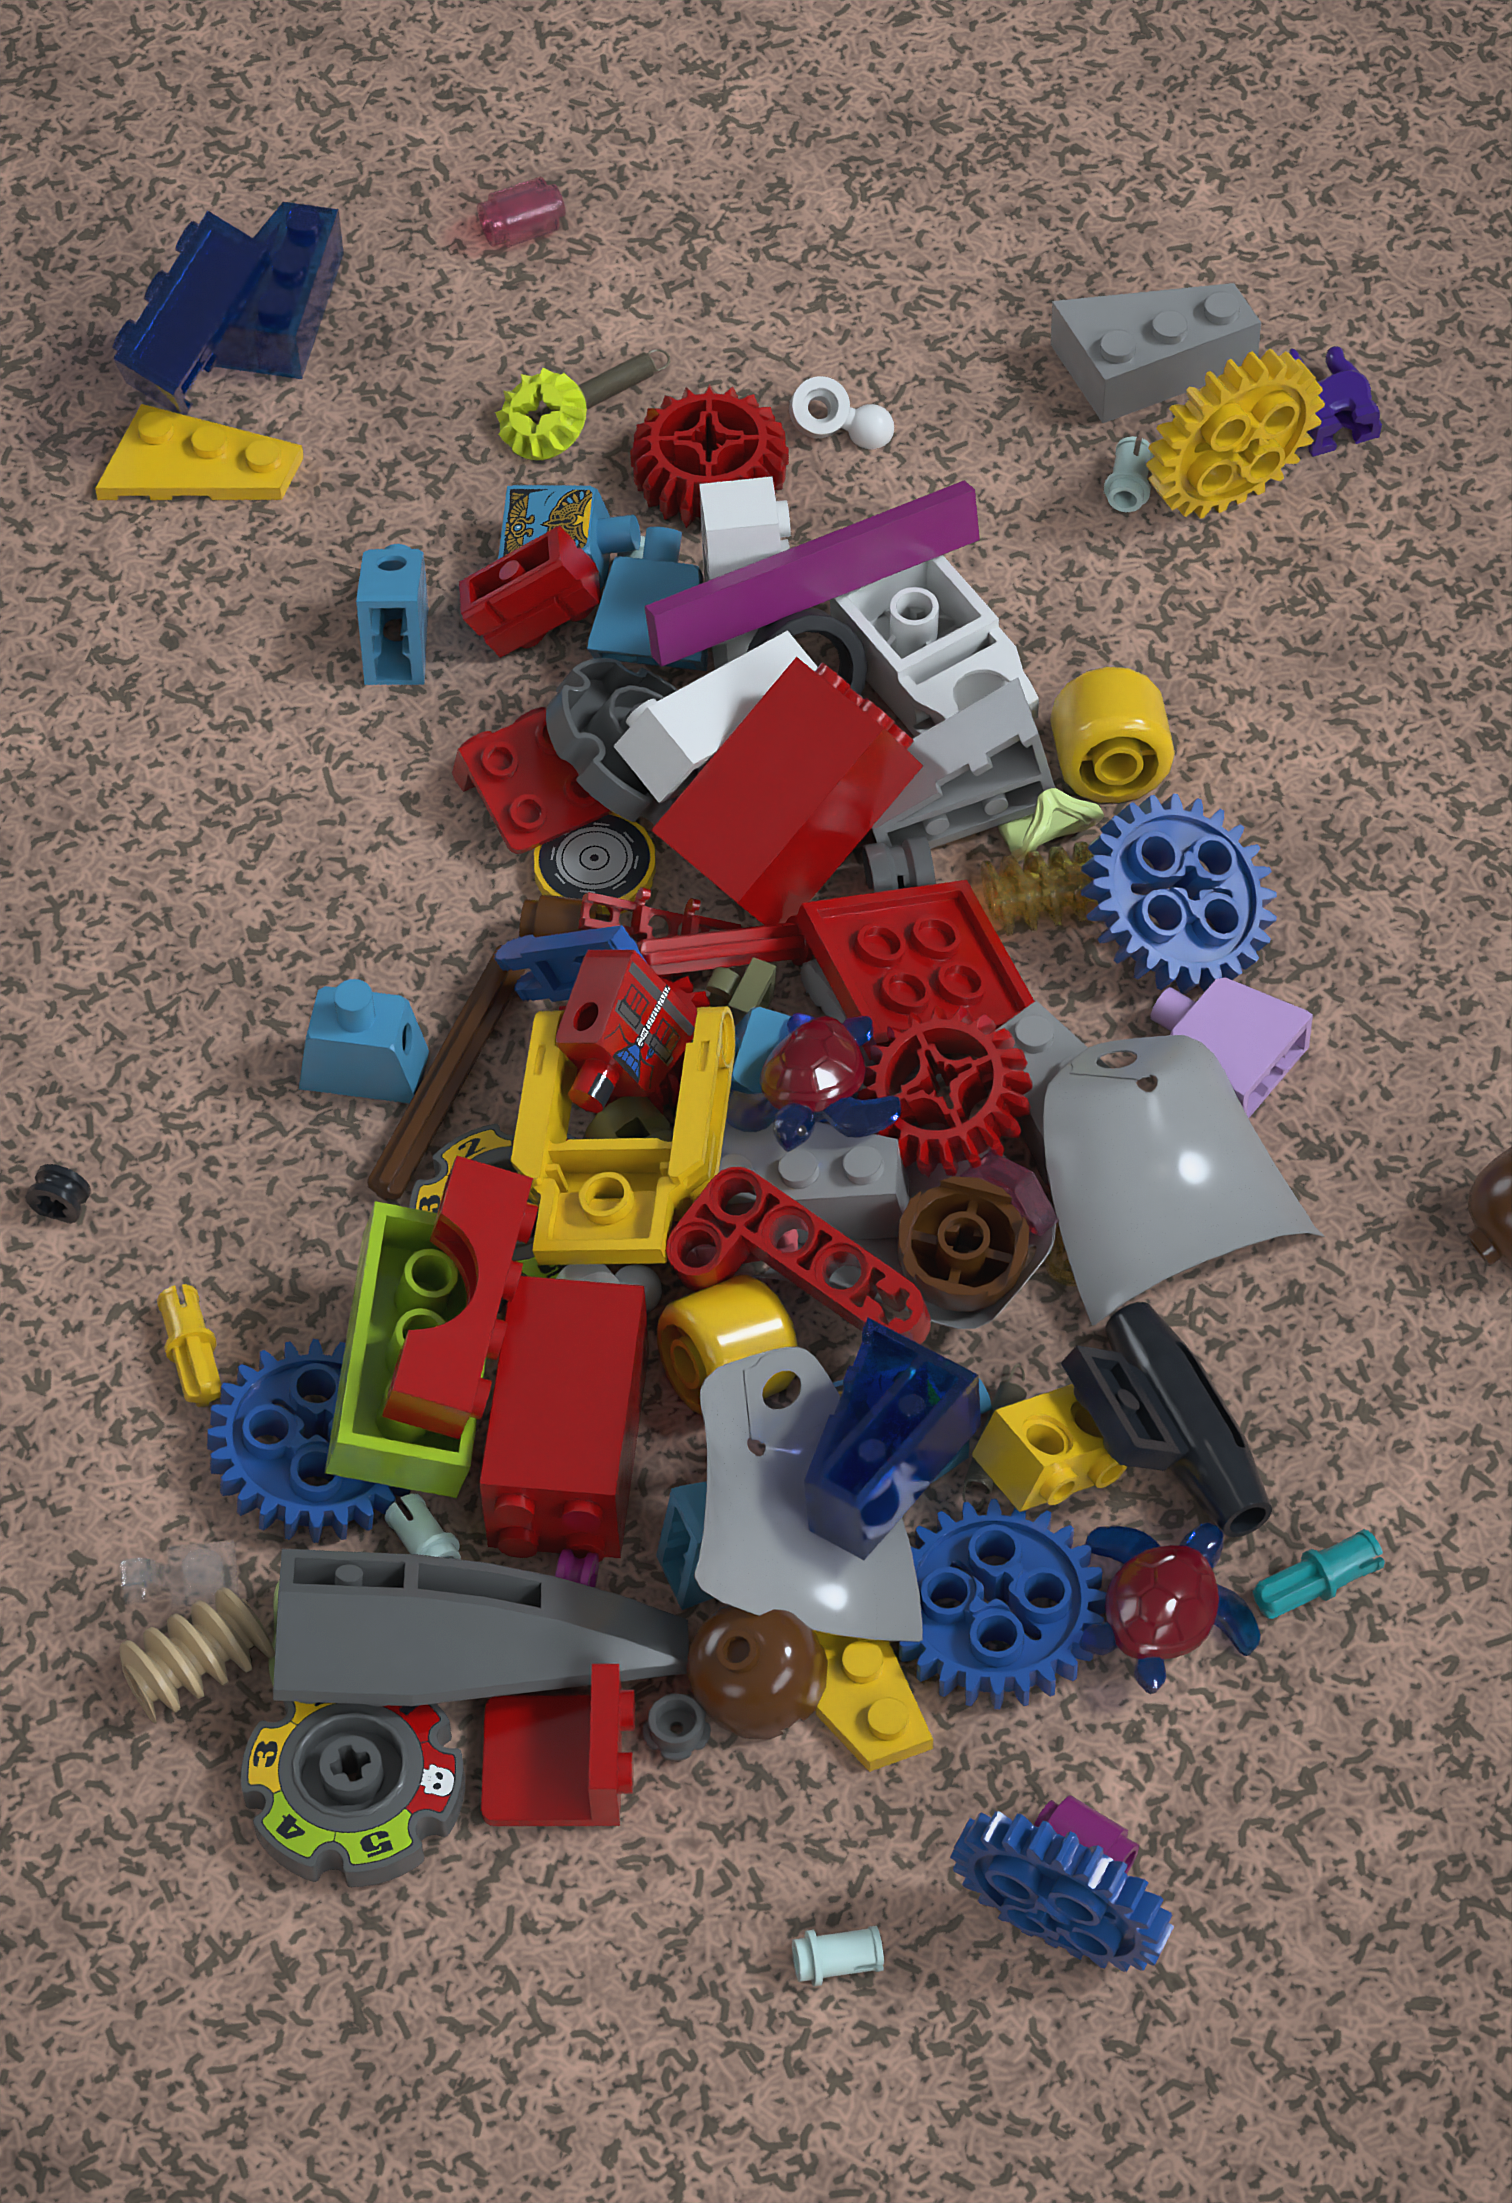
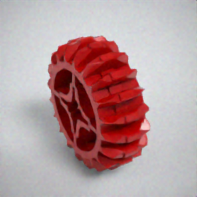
[630,384,789,528]
[857,1005,1033,1178]

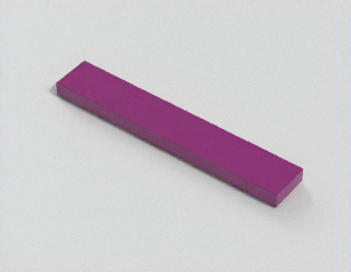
[644,480,980,667]

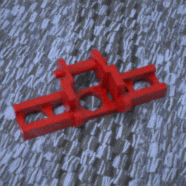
[578,887,741,977]

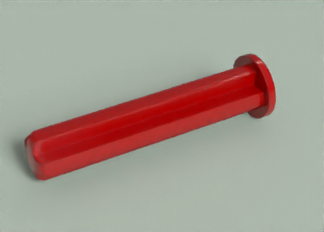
[637,915,813,976]

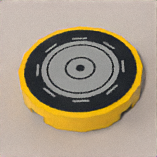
[534,812,656,914]

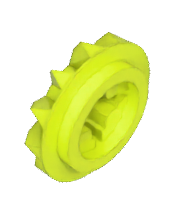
[495,368,587,460]

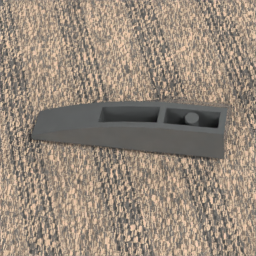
[273,1549,689,1707]

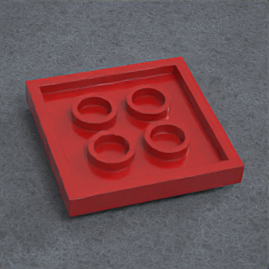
[795,879,1035,1060]

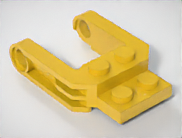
[511,1006,735,1265]

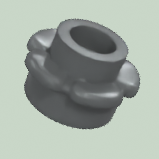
[643,1694,711,1761]

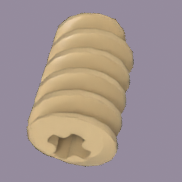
[119,1587,275,1724]

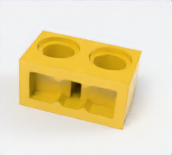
[971,1384,1127,1512]

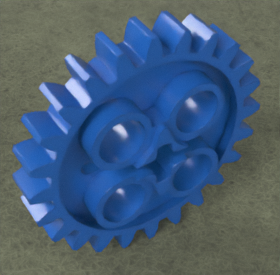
[1081,794,1277,994]
[207,1339,411,1543]
[899,1499,1106,1709]
[950,1811,1174,1972]

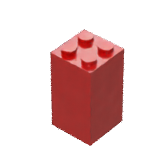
[651,656,923,925]
[480,1276,649,1562]

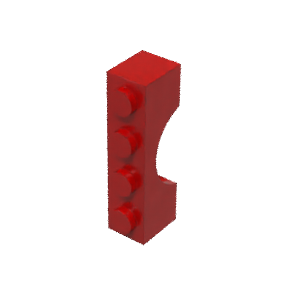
[381,1155,538,1439]

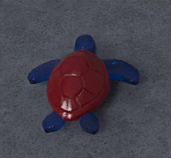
[726,1013,901,1152]
[1079,1522,1261,1694]

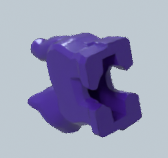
[1289,346,1382,457]

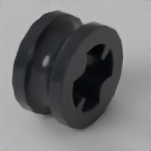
[25,1164,91,1224]

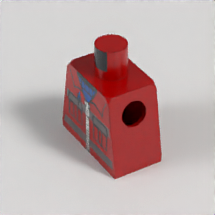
[555,950,696,1113]

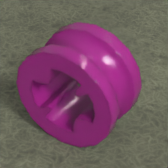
[555,1548,599,1588]

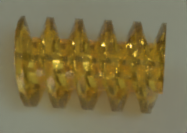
[981,841,1098,936]

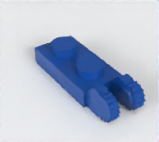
[494,925,647,1002]

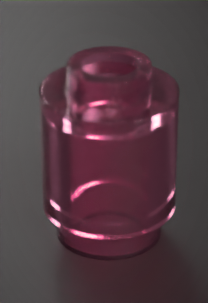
[477,176,566,248]

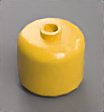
[1050,667,1175,803]
[657,1275,798,1415]

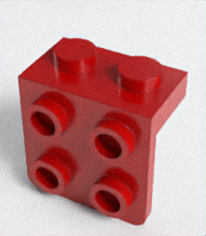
[452,707,613,854]
[481,1664,635,1826]

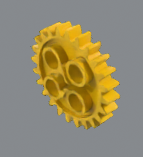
[1146,349,1325,519]

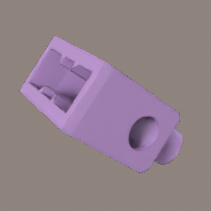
[1151,977,1313,1118]

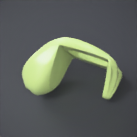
[998,788,1104,862]

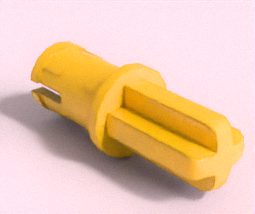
[157,1284,222,1407]

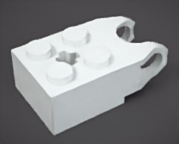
[830,555,1039,737]

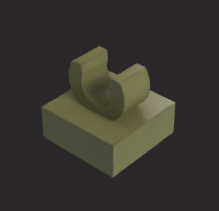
[706,957,776,1027]

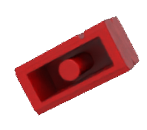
[459,525,601,658]

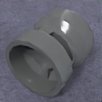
[862,835,936,893]

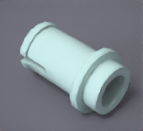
[1104,436,1153,512]
[385,1494,461,1560]
[792,1926,884,1987]

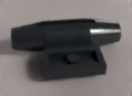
[1061,1302,1272,1538]

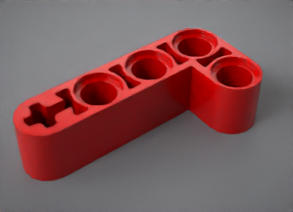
[666,1167,931,1352]

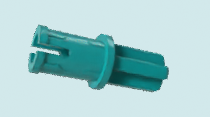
[1252,1529,1385,1619]

